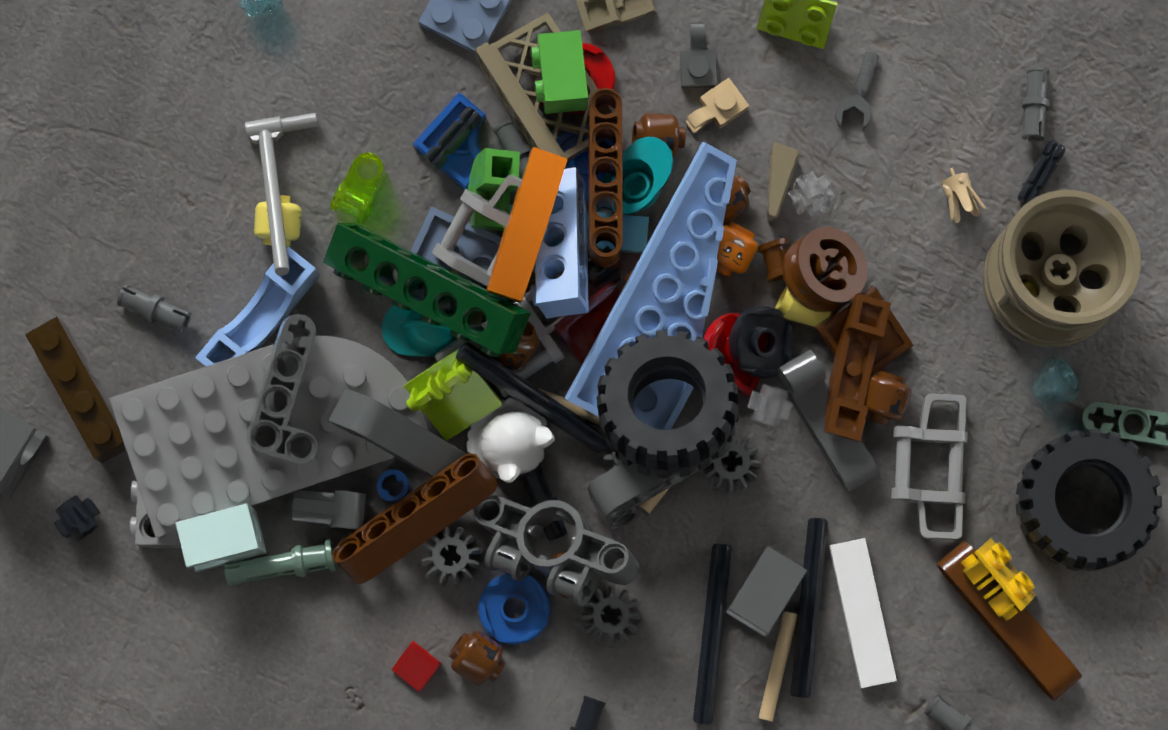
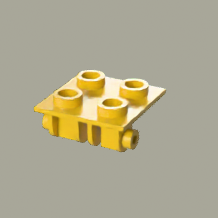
[961,538,1036,621]

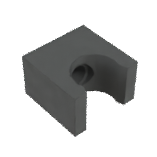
[0,408,48,498]
[726,546,807,637]

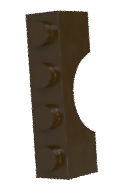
[25,316,126,463]

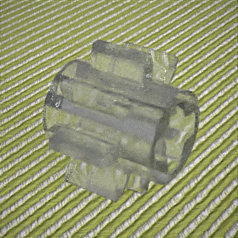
[788,172,836,218]
[747,384,793,426]

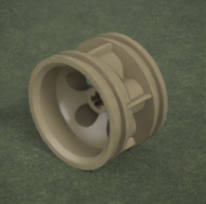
[982,190,1141,348]

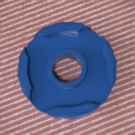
[478,573,551,645]

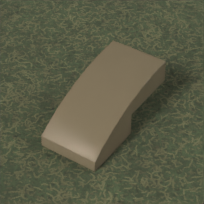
[576,0,657,32]

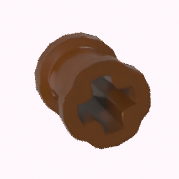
[758,238,789,282]

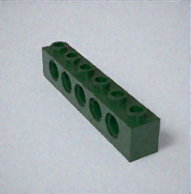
[323,223,531,357]

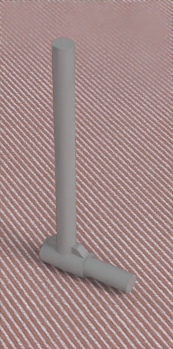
[245,113,318,276]

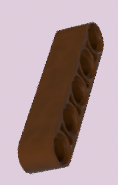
[588,88,623,268]
[332,453,498,584]
[936,541,1082,701]

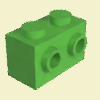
[531,30,588,114]

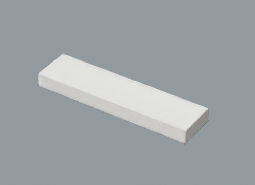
[829,538,897,689]

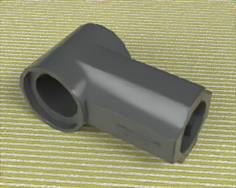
[292,490,367,531]

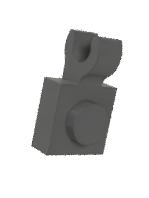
[680,24,717,88]

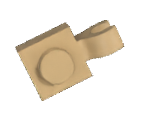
[685,78,749,134]

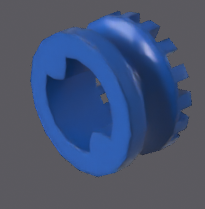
[376,469,410,503]

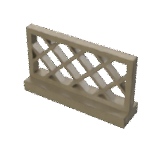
[475,13,612,162]

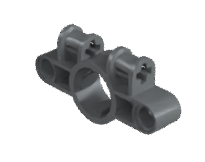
[473,495,640,606]

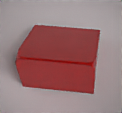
[391,641,442,692]

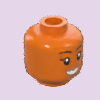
[716,222,758,277]

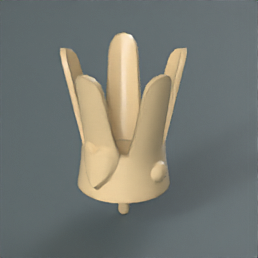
[941,168,987,224]

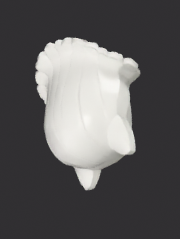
[466,398,555,483]

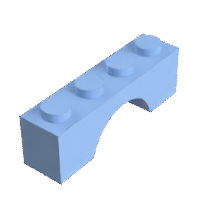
[195,246,320,366]

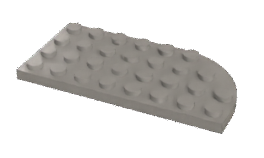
[109,336,428,538]

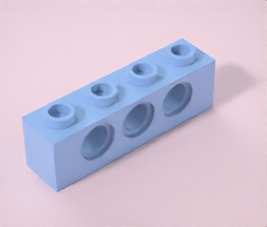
[531,167,589,318]

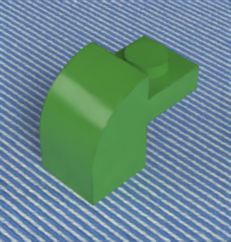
[468,148,520,231]

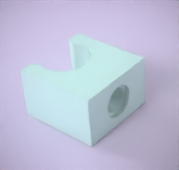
[175,503,267,572]

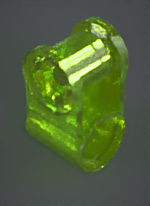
[330,152,387,225]

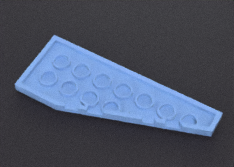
[565,142,737,430]

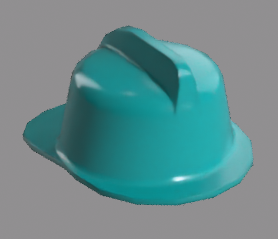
[602,137,673,215]
[381,306,457,357]

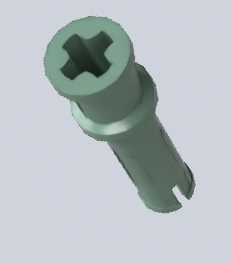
[224,539,337,586]

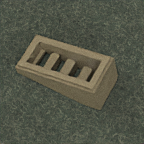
[766,142,800,224]

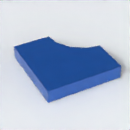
[413,92,486,190]

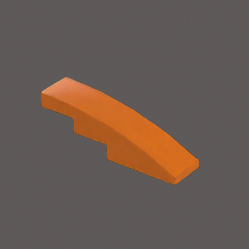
[486,147,568,303]

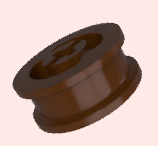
[782,227,868,312]

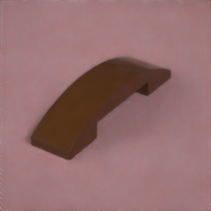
[824,293,891,442]

